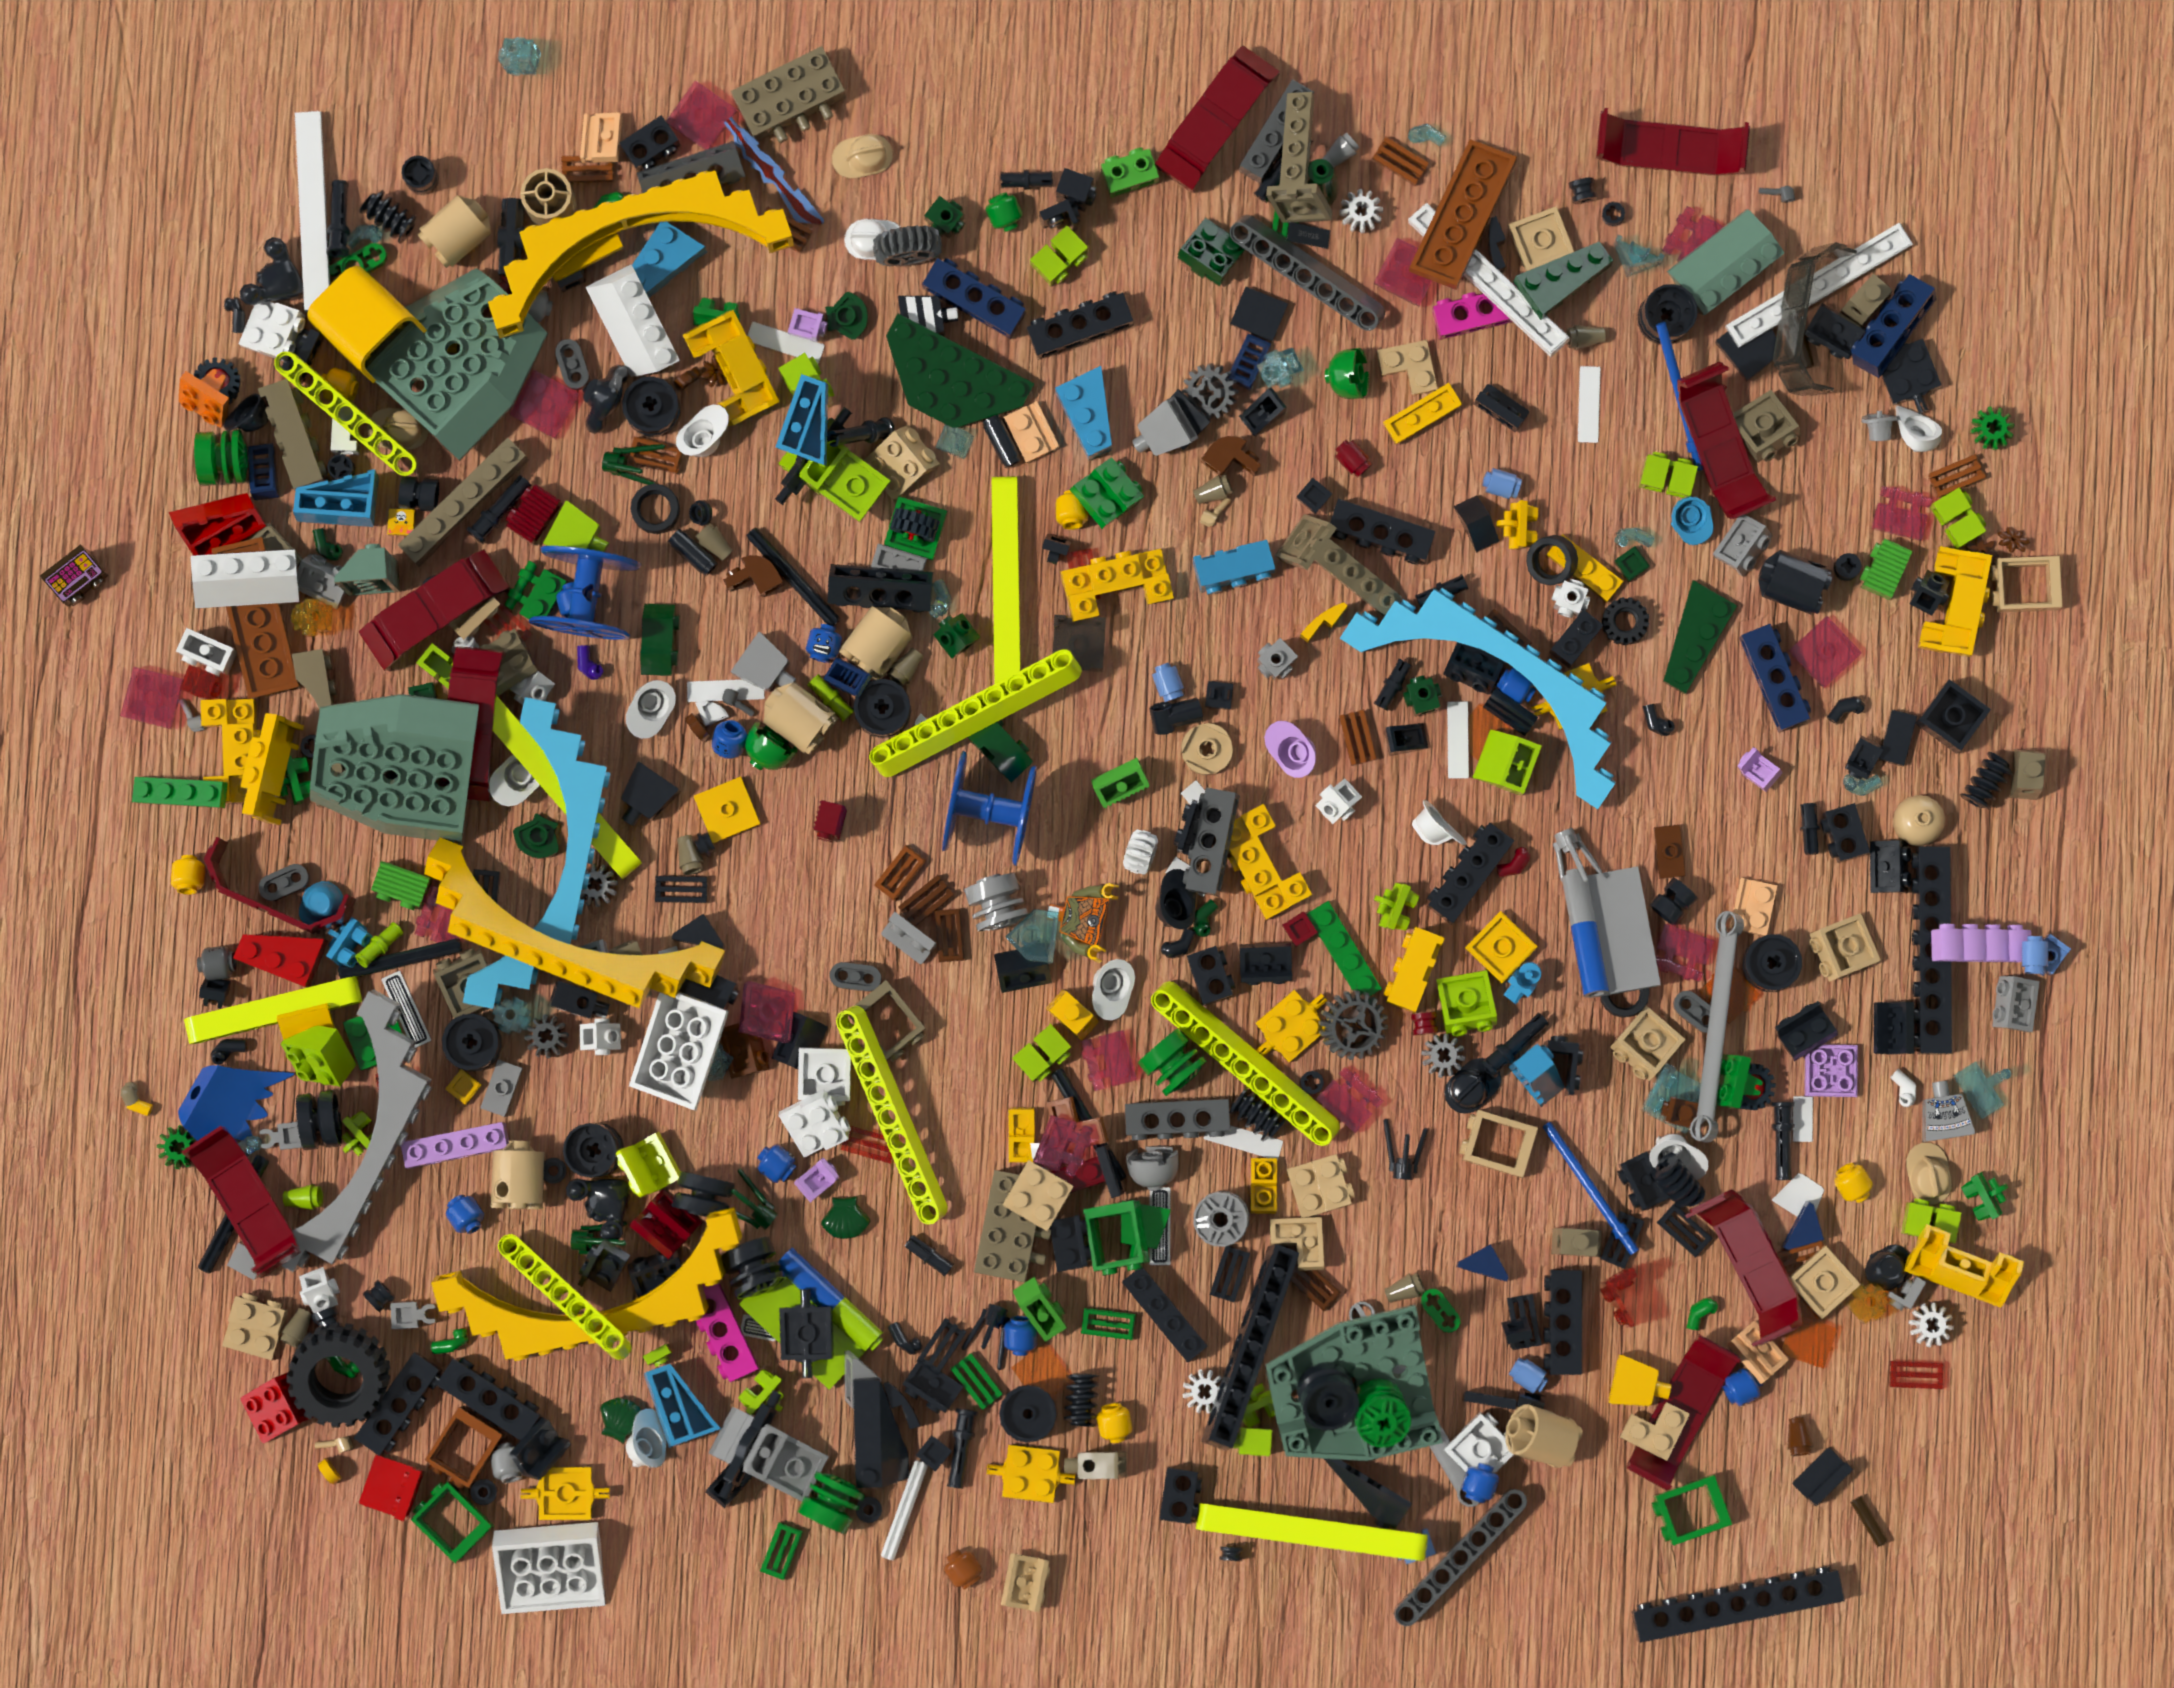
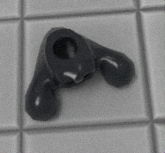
[239,237,303,305]
[583,364,628,434]
[566,1178,631,1240]

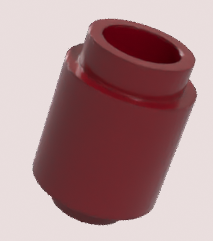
[1335,440,1372,478]

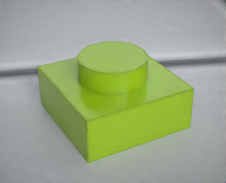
[643,1344,673,1367]

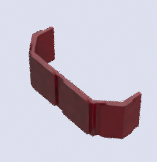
[1155,45,1280,193]
[1596,108,1750,176]
[1677,362,1776,519]
[359,549,510,672]
[441,646,506,802]
[204,837,356,934]
[181,1126,301,1279]
[1685,1189,1802,1347]
[1626,1334,1741,1491]

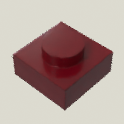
[1282,911,1318,947]

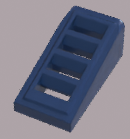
[1229,334,1271,390]
[248,443,279,500]
[823,657,872,698]

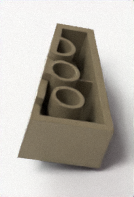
[258,379,328,491]

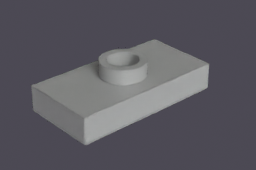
[871,544,927,571]
[480,1060,523,1117]

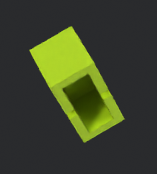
[1030,225,1088,286]
[1639,452,1698,498]
[1930,488,1986,550]
[416,643,453,689]
[1012,1024,1071,1082]
[1901,1199,1961,1244]
[1233,1427,1272,1456]

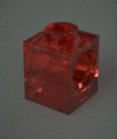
[179,665,223,700]

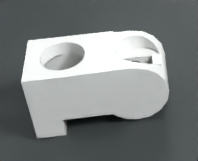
[331,406,360,455]

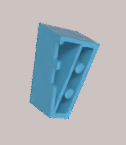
[632,222,707,298]
[1055,366,1112,461]
[775,374,828,466]
[293,469,379,527]
[1193,540,1276,595]
[1508,1043,1565,1107]
[643,1364,721,1448]

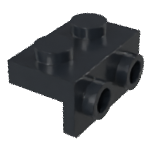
[1804,303,1866,359]
[1239,943,1293,985]
[1874,1002,1914,1055]
[1617,1151,1669,1212]
[902,1362,964,1414]

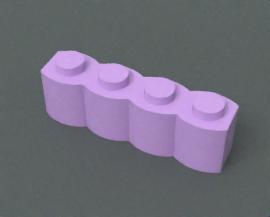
[1931,924,2031,962]

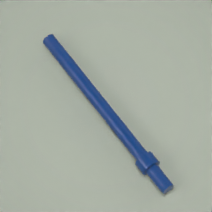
[1656,322,1703,471]
[1542,1121,1639,1255]

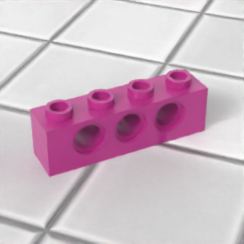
[1432,283,1517,340]
[696,1283,760,1382]

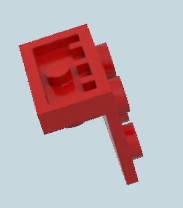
[240,1372,314,1443]
[359,1455,425,1521]

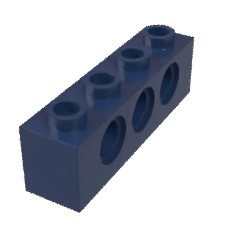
[922,258,1026,339]
[1851,274,1936,378]
[1739,624,1811,733]

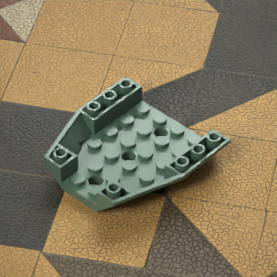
[365,268,548,461]
[310,694,479,844]
[1266,1305,1443,1461]

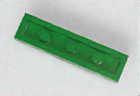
[132,777,228,808]
[1306,901,1382,997]

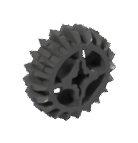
[873,225,942,267]
[1318,990,1388,1060]

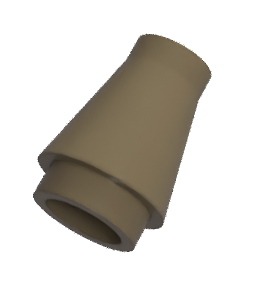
[1566,325,1605,350]
[1193,474,1233,504]
[695,523,733,561]
[887,648,923,687]
[677,835,704,875]
[1384,1273,1425,1303]
[280,1308,312,1348]

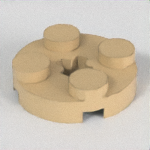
[1181,723,1233,775]

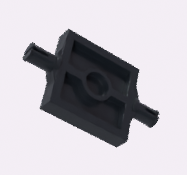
[1881,338,1942,414]
[779,1289,834,1378]

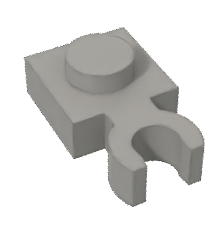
[260,1122,302,1150]
[390,1302,437,1329]

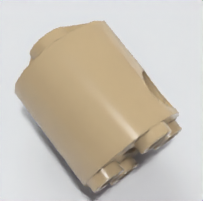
[520,168,577,226]
[418,195,491,268]
[839,606,913,680]
[763,682,839,755]
[491,1141,545,1209]
[1505,1405,1582,1468]

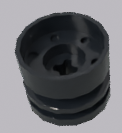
[1637,284,1698,345]
[563,1123,625,1178]
[721,1236,786,1299]

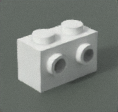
[176,628,237,677]

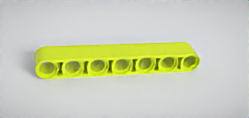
[274,351,418,476]
[184,976,363,1045]
[498,1234,631,1360]

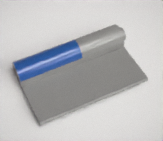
[1562,866,1661,998]

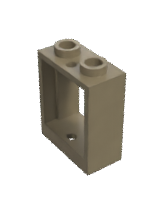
[848,980,926,1062]

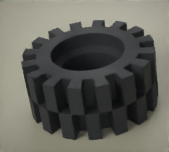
[1602,597,1649,646]

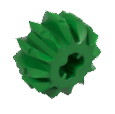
[1970,406,2015,451]
[157,1125,197,1170]

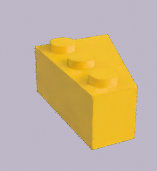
[1383,927,1445,1014]

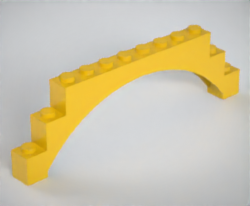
[488,170,794,338]
[424,837,725,1009]
[431,1207,742,1361]

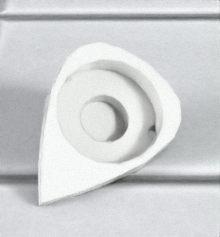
[1896,405,1942,452]

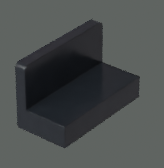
[994,944,1052,993]
[772,1011,828,1069]
[1792,1448,1853,1506]

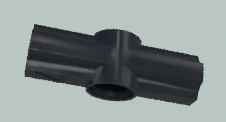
[497,198,525,277]

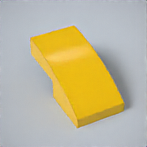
[1300,602,1348,643]
[1008,1107,1035,1162]

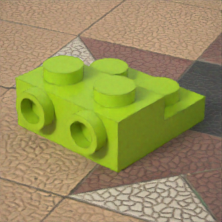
[1436,970,1497,1037]

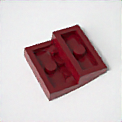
[629,1189,702,1259]

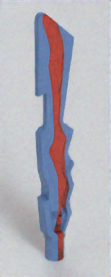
[724,117,824,224]

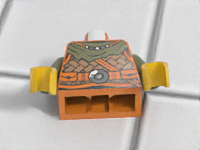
[1047,883,1119,963]

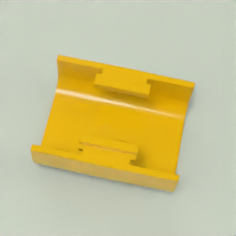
[307,266,427,383]

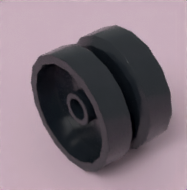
[622,376,681,438]
[854,679,912,739]
[1742,934,1802,992]
[442,1014,502,1072]
[296,1090,342,1151]
[672,1171,735,1217]
[1296,1363,1359,1431]
[999,1385,1057,1443]

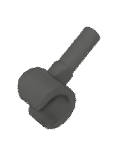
[1759,186,1795,203]
[722,689,755,717]

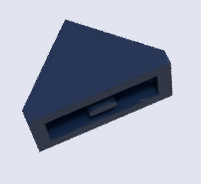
[1781,1201,1824,1250]
[1456,1244,1509,1282]

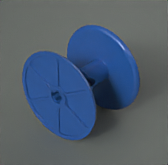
[528,546,642,640]
[942,751,1037,866]

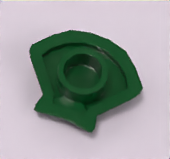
[825,291,868,340]
[513,813,559,859]
[821,1196,871,1239]
[600,1397,641,1444]

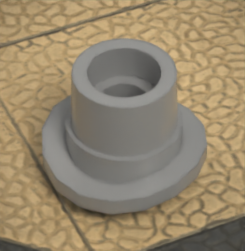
[1862,411,1898,441]

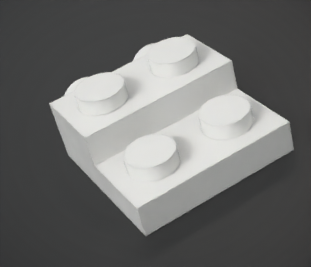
[239,302,305,363]
[798,1047,851,1106]
[778,1089,851,1157]
[1444,1411,1513,1473]

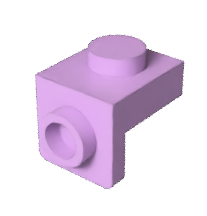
[788,308,828,342]
[1738,747,1782,792]
[794,1158,839,1203]

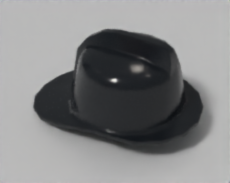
[1155,869,1196,929]
[1444,1058,1501,1114]

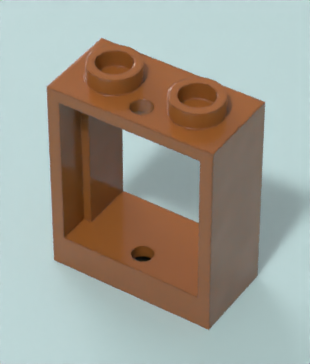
[425,1407,505,1489]

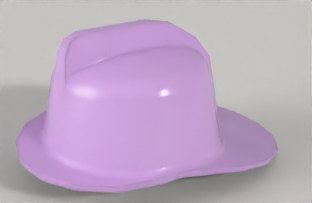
[1264,721,1316,778]

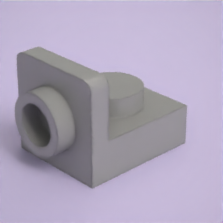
[1885,1277,1926,1311]

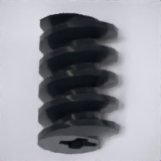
[359,190,417,244]
[1960,752,2013,809]
[1229,1087,1286,1142]
[1652,1152,1706,1208]
[1063,1373,1100,1427]

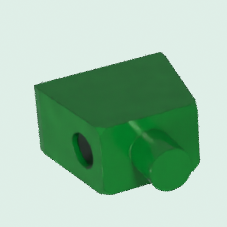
[1121,1201,1171,1259]

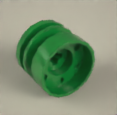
[194,430,248,486]
[1138,1028,1207,1096]
[1353,1378,1411,1448]
[797,1471,865,1535]

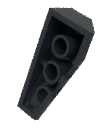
[853,1378,909,1488]
[1323,1458,1412,1529]

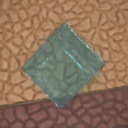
[935,424,974,459]

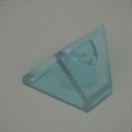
[1614,235,1665,277]
[1005,909,1059,964]

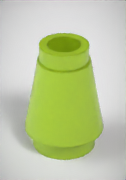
[283,1184,323,1210]

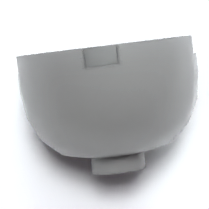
[1126,1145,1179,1191]

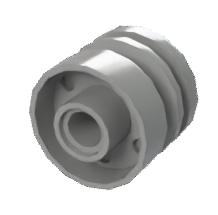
[964,873,1028,932]
[1193,1191,1250,1247]

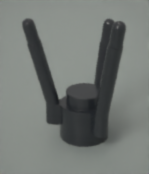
[1383,1119,1428,1180]
[961,1303,1010,1370]

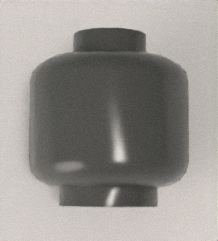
[197,946,237,981]

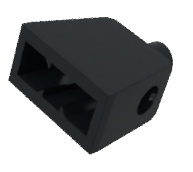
[621,761,681,827]

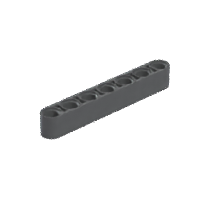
[1230,215,1385,331]
[1394,1489,1527,1626]

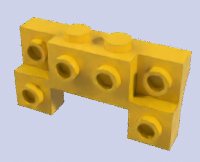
[683,310,780,426]
[1918,546,1992,657]
[1060,548,1174,621]
[200,699,261,803]
[240,713,304,825]
[1228,804,1312,920]
[1904,1224,2024,1308]

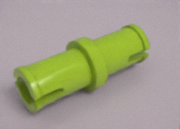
[807,674,854,722]
[355,922,403,968]

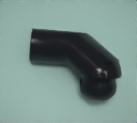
[224,297,245,333]
[1827,696,1865,725]
[1642,704,1675,736]
[1161,928,1196,959]
[211,1039,247,1065]
[888,1322,923,1355]

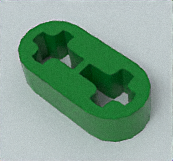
[1421,1289,1460,1333]

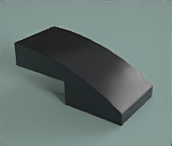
[1488,216,1506,272]
[883,1382,921,1429]

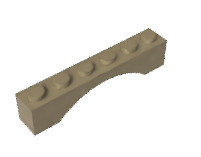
[398,438,529,567]
[292,649,346,808]

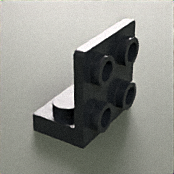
[1050,1215,1092,1272]

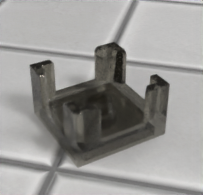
[1052,615,1106,672]

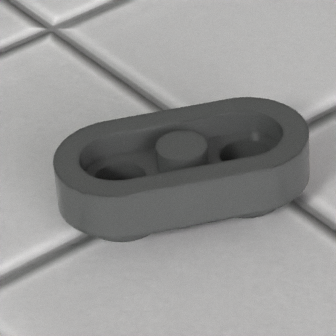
[555,339,589,390]
[259,864,310,901]
[830,962,882,992]
[1673,991,1711,1033]

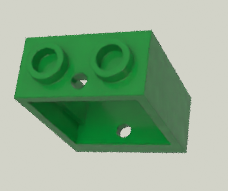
[1083,1200,1150,1276]
[1651,1474,1733,1546]
[411,1482,494,1564]

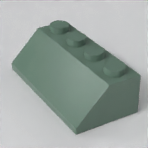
[1667,209,1785,316]
[334,544,400,596]

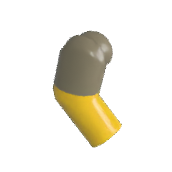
[120,1082,153,1116]

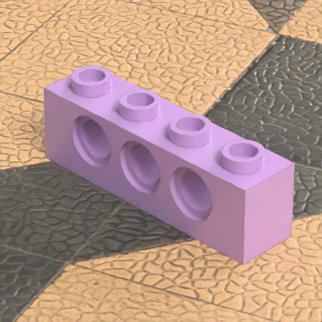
[401,1122,509,1169]

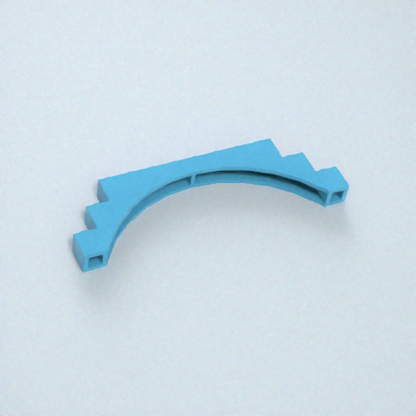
[1340,588,1616,809]
[463,697,610,1009]

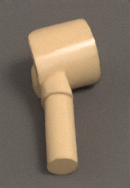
[1200,498,1231,527]
[315,1436,353,1453]

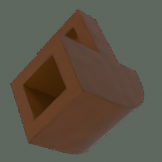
[1201,436,1261,476]
[723,555,784,597]

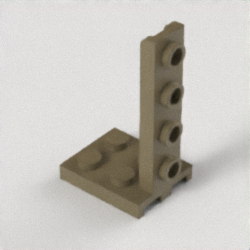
[1266,92,1332,223]
[1275,514,1402,617]

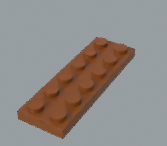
[1409,139,1517,290]
[212,537,299,699]

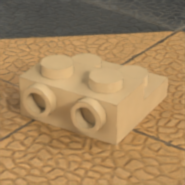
[1809,913,1881,982]
[1610,1006,1685,1081]
[1286,1154,1355,1218]
[222,1293,288,1360]

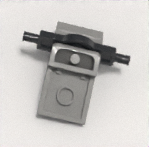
[709,1390,829,1502]

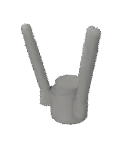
[1553,828,1602,882]

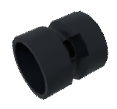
[401,155,439,195]
[398,476,440,512]
[1650,877,1699,927]

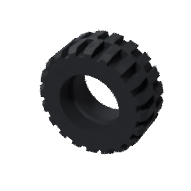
[287,1323,391,1428]

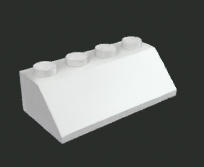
[586,264,680,377]
[191,550,299,608]

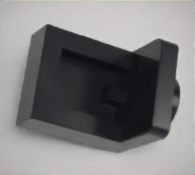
[1845,735,1884,780]

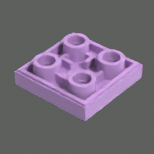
[1804,1045,1858,1097]

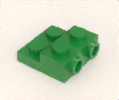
[1070,457,1144,529]

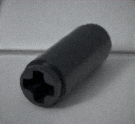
[982,415,1021,468]
[668,529,718,576]

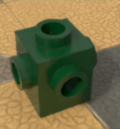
[924,195,965,238]
[933,613,980,659]
[1403,675,1442,717]

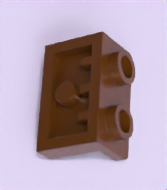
[721,1020,769,1079]

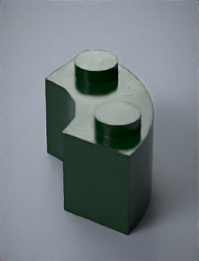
[640,603,680,676]
[967,720,1033,783]

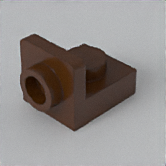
[1660,1096,1698,1129]

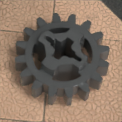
[1182,363,1239,420]

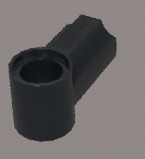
[1149,698,1203,735]

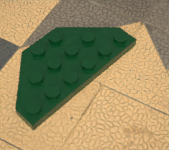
[886,313,1034,428]

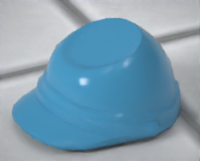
[1671,496,1714,545]
[299,881,343,925]

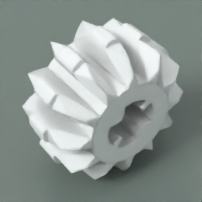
[1339,189,1383,233]
[1123,829,1158,875]
[1908,1303,1954,1347]
[1183,1370,1222,1413]

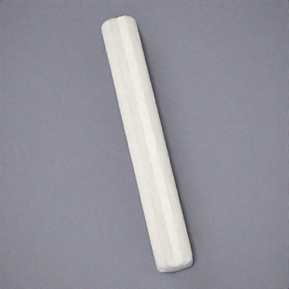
[881,1460,928,1560]

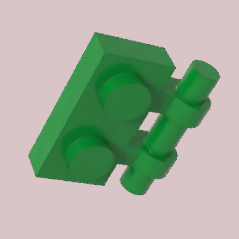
[504,561,567,619]

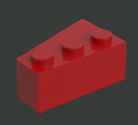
[168,493,266,556]
[233,934,329,988]

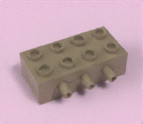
[731,46,846,143]
[974,1170,1051,1283]

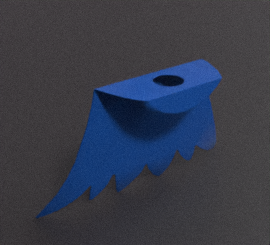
[178,1065,294,1142]

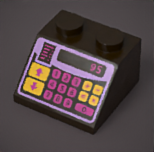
[40,544,109,606]

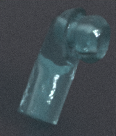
[1408,124,1447,147]
[347,225,383,249]
[1614,527,1654,548]
[929,579,952,618]
[1843,774,1883,796]
[238,1136,262,1157]

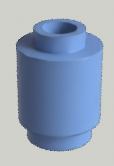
[1482,468,1522,499]
[1152,663,1184,702]
[2022,936,2048,974]
[1508,1357,1549,1393]

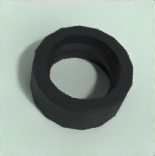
[630,484,680,534]
[1526,535,1578,586]
[1600,988,1650,1018]

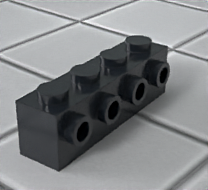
[1427,823,1514,925]

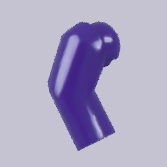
[577,645,603,680]

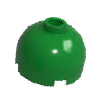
[1325,348,1369,399]
[745,721,797,770]

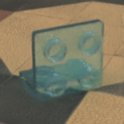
[1640,1063,1701,1133]

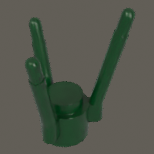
[602,444,665,485]
[731,1169,778,1230]
[571,1221,627,1255]

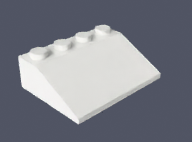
[629,992,729,1111]
[492,1522,605,1614]

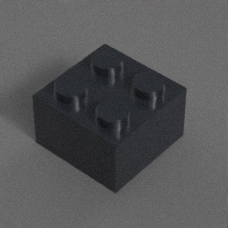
[1915,679,1991,754]

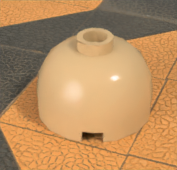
[1892,795,1945,847]

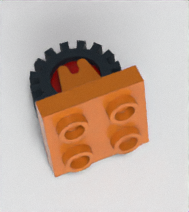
[178,358,240,428]

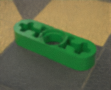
[329,243,388,281]

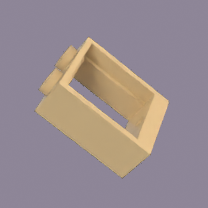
[1990,556,2062,613]
[1459,1110,1538,1178]

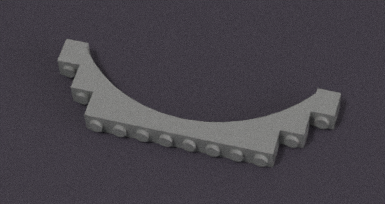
[227,989,432,1280]

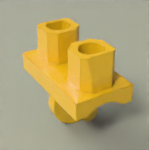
[1496,500,1538,550]

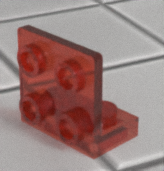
[1600,1267,1637,1328]

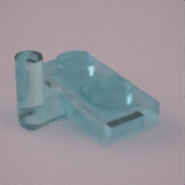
[1953,1061,2011,1119]

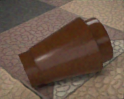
[1787,1417,1813,1456]

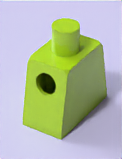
[543,501,609,552]

